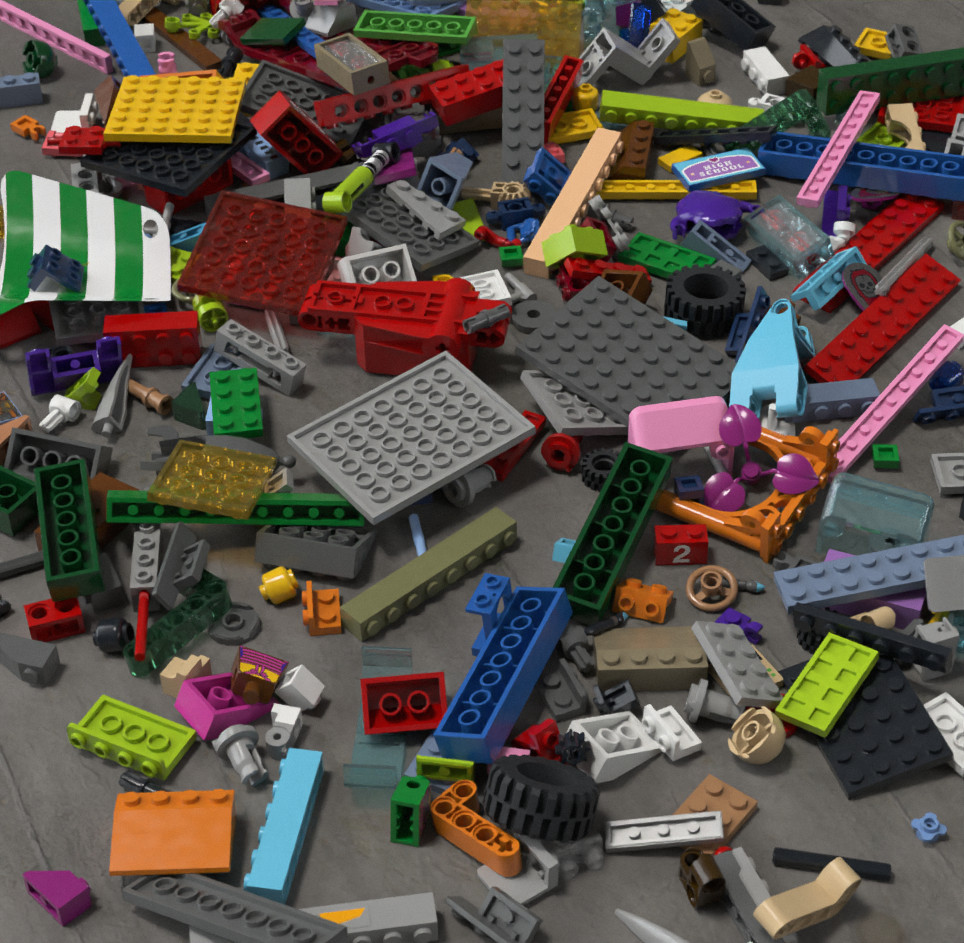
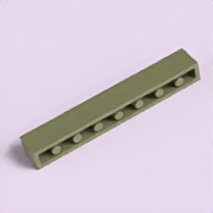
[340,507,517,642]

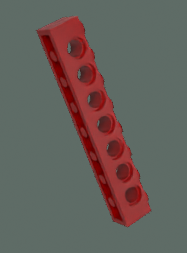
[313,64,470,129]

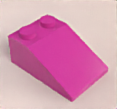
[174,672,279,741]

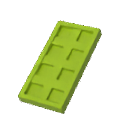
[775,632,879,738]

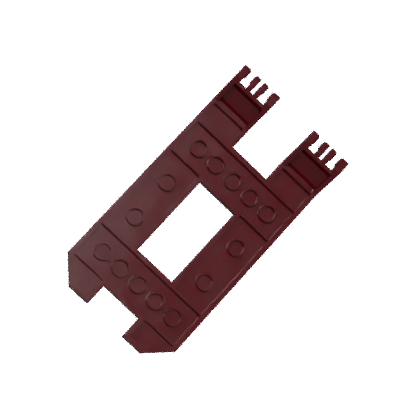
[218,0,439,91]

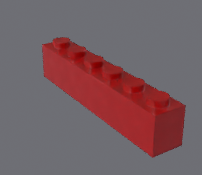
[544,55,584,144]

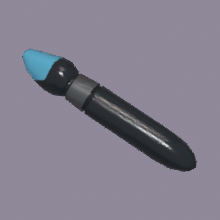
[584,612,628,636]

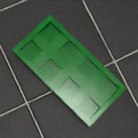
[618,232,716,279]
[209,368,263,438]

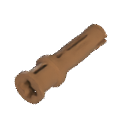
[128,378,174,415]

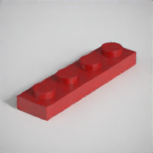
[564,257,652,284]
[481,410,547,482]

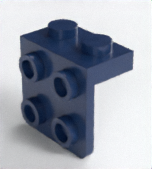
[27,244,84,292]

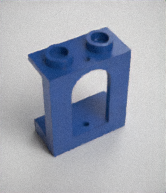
[465,573,512,656]

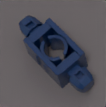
[486,197,546,231]

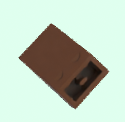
[94,75,122,126]

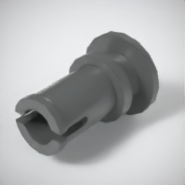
[599,204,634,231]

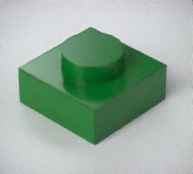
[499,245,523,267]
[871,444,900,468]

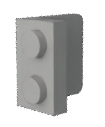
[923,555,964,612]
[477,831,559,906]

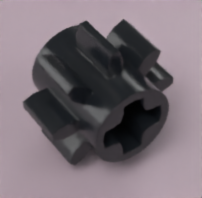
[555,729,591,767]

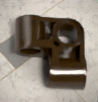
[678,848,726,909]

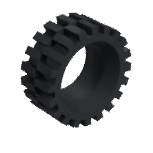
[664,264,746,337]

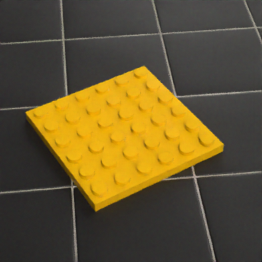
[104,75,246,143]

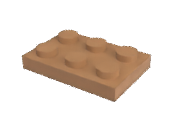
[673,774,758,856]

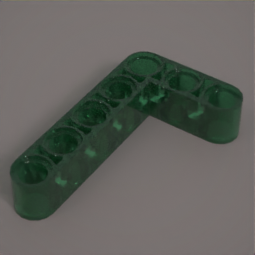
[722,89,831,152]
[123,568,233,677]

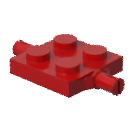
[47,126,121,155]

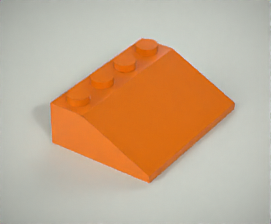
[109,789,237,876]

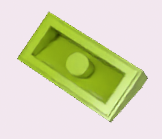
[416,755,476,782]

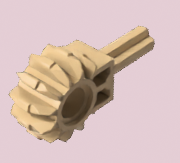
[461,181,531,209]

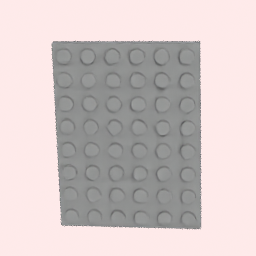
[287,351,536,525]

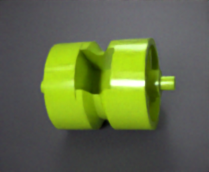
[192,290,228,332]

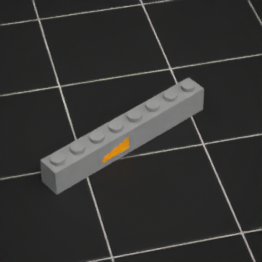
[189,892,438,943]

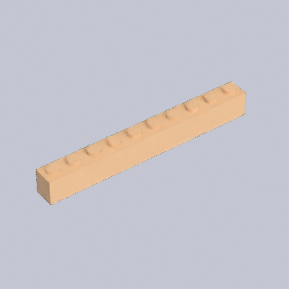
[523,128,624,279]

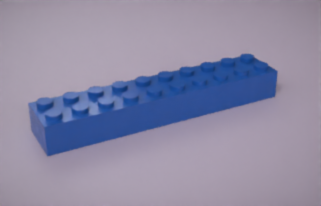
[758,132,964,202]

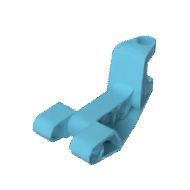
[729,299,816,419]

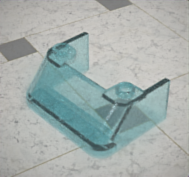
[815,472,935,553]

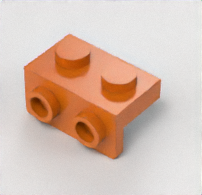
[612,578,674,623]

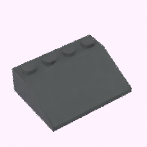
[254,525,377,581]

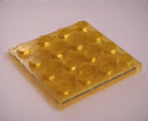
[147,440,277,520]

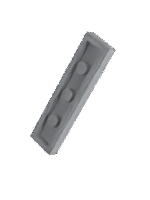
[604,811,724,853]

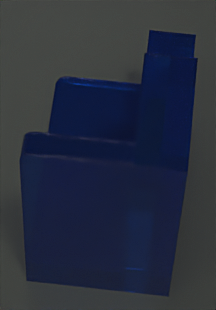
[619,2,652,48]

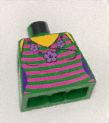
[390,775,431,847]

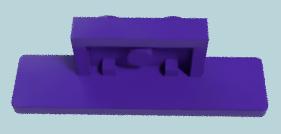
[821,185,851,237]

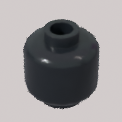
[92,617,135,654]

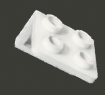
[51,93,99,133]

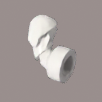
[815,221,856,256]

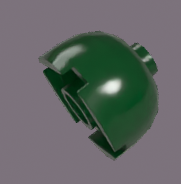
[22,40,58,79]

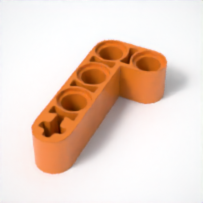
[430,780,523,877]

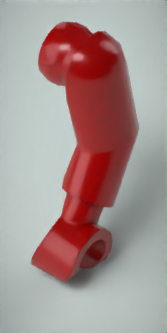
[474,225,521,247]

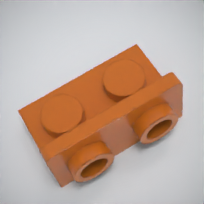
[302,581,342,636]

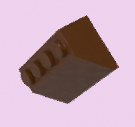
[604,120,655,180]

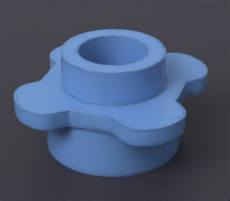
[911,813,947,843]

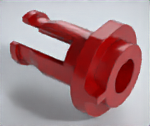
[541,433,583,473]

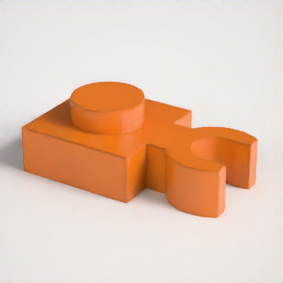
[10,115,46,140]

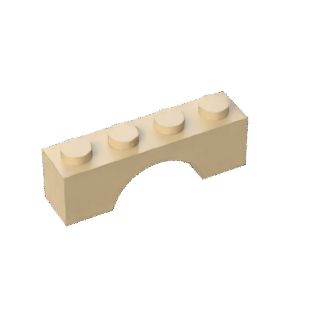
[885,103,926,151]

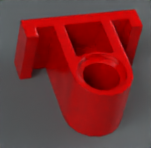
[511,718,571,765]

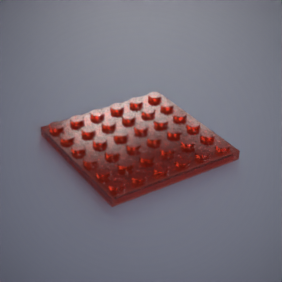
[177,190,348,317]

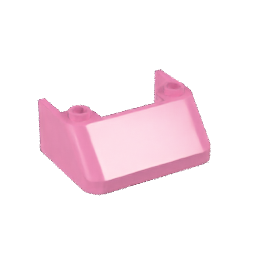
[628,396,734,476]

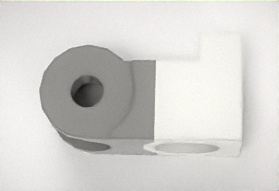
[265,703,303,760]

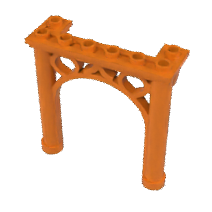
[655,426,840,564]

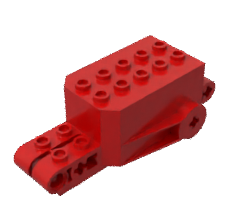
[297,278,512,375]

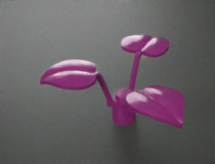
[704,404,819,512]

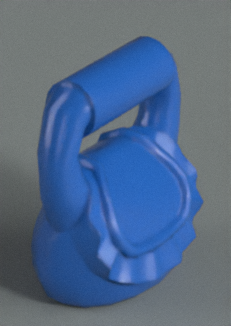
[506,218,541,245]

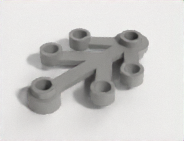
[588,194,631,252]

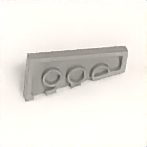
[385,179,466,240]

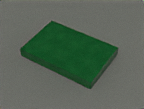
[240,18,307,45]

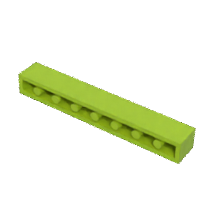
[599,90,764,130]

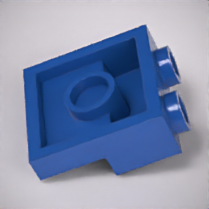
[523,147,572,206]

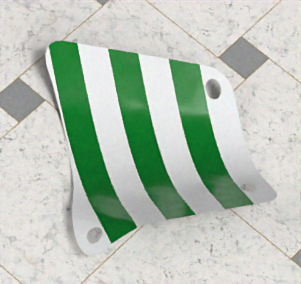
[0,170,171,315]

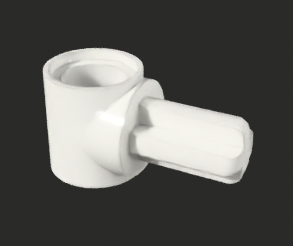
[209,0,244,29]
[39,394,81,433]

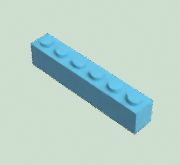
[243,748,324,905]

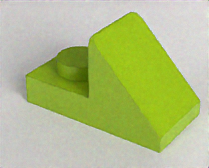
[64,367,101,410]

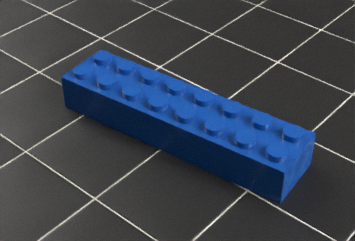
[433,586,573,764]

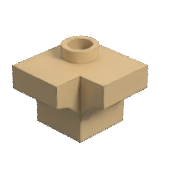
[160,655,212,698]

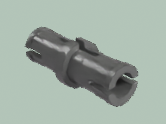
[462,303,510,334]

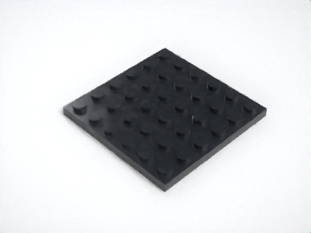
[80,121,257,197]

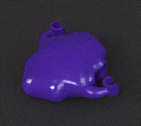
[670,190,763,240]

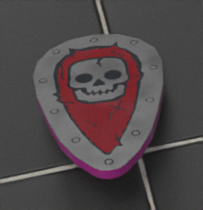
[850,187,900,211]
[842,263,883,311]

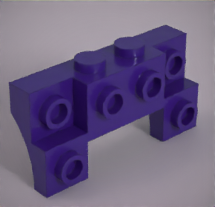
[352,111,440,158]
[25,336,123,396]

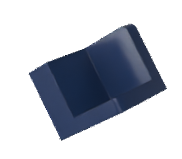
[674,475,705,505]

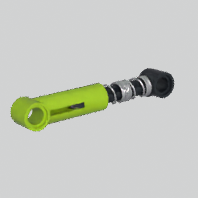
[322,142,400,214]

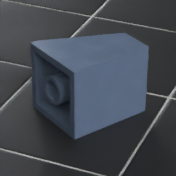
[417,152,473,211]

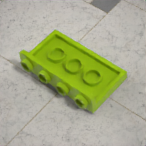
[66,694,197,781]

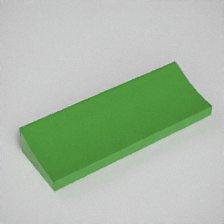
[353,10,478,44]

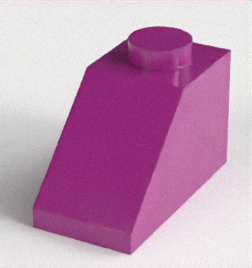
[22,870,92,927]

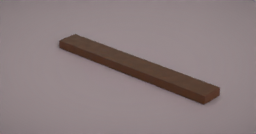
[141,6,221,70]

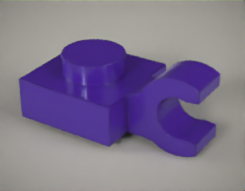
[715,608,763,644]

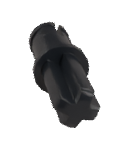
[119,771,172,793]

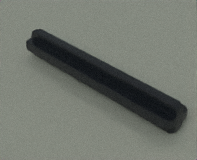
[772,847,892,881]

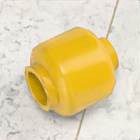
[573,83,599,111]
[259,566,299,605]

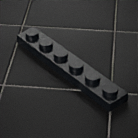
[653,126,777,147]
[793,602,953,674]

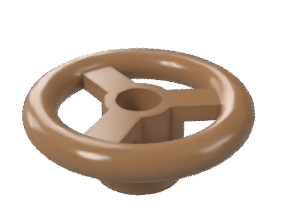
[686,565,738,612]

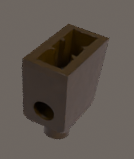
[785,65,819,106]

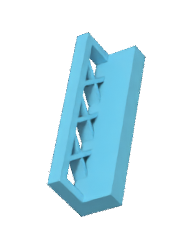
[790,246,867,311]

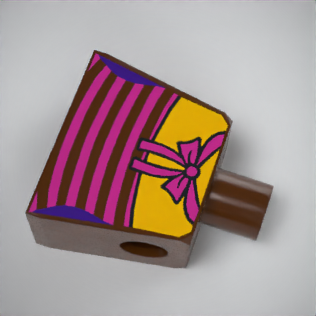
[231,645,289,705]

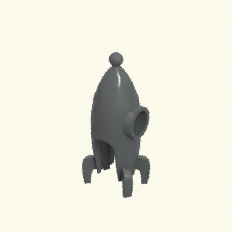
[140,425,296,491]

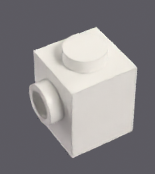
[275,665,325,711]

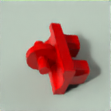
[791,44,826,70]

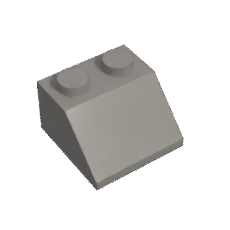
[305,0,357,37]

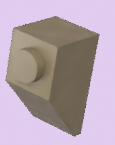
[685,37,716,87]

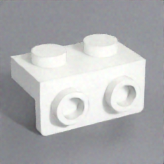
[642,704,702,761]

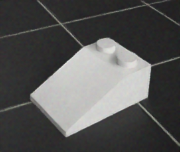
[566,711,662,783]

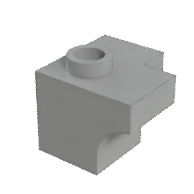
[345,227,382,257]

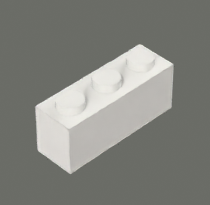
[741,47,790,95]

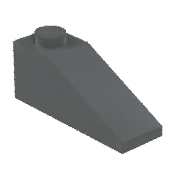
[0,632,60,686]

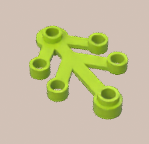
[165,13,229,40]

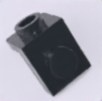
[593,679,640,715]

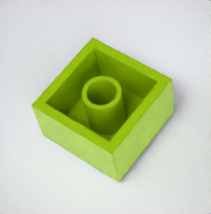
[541,224,608,269]

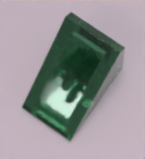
[171,382,206,430]

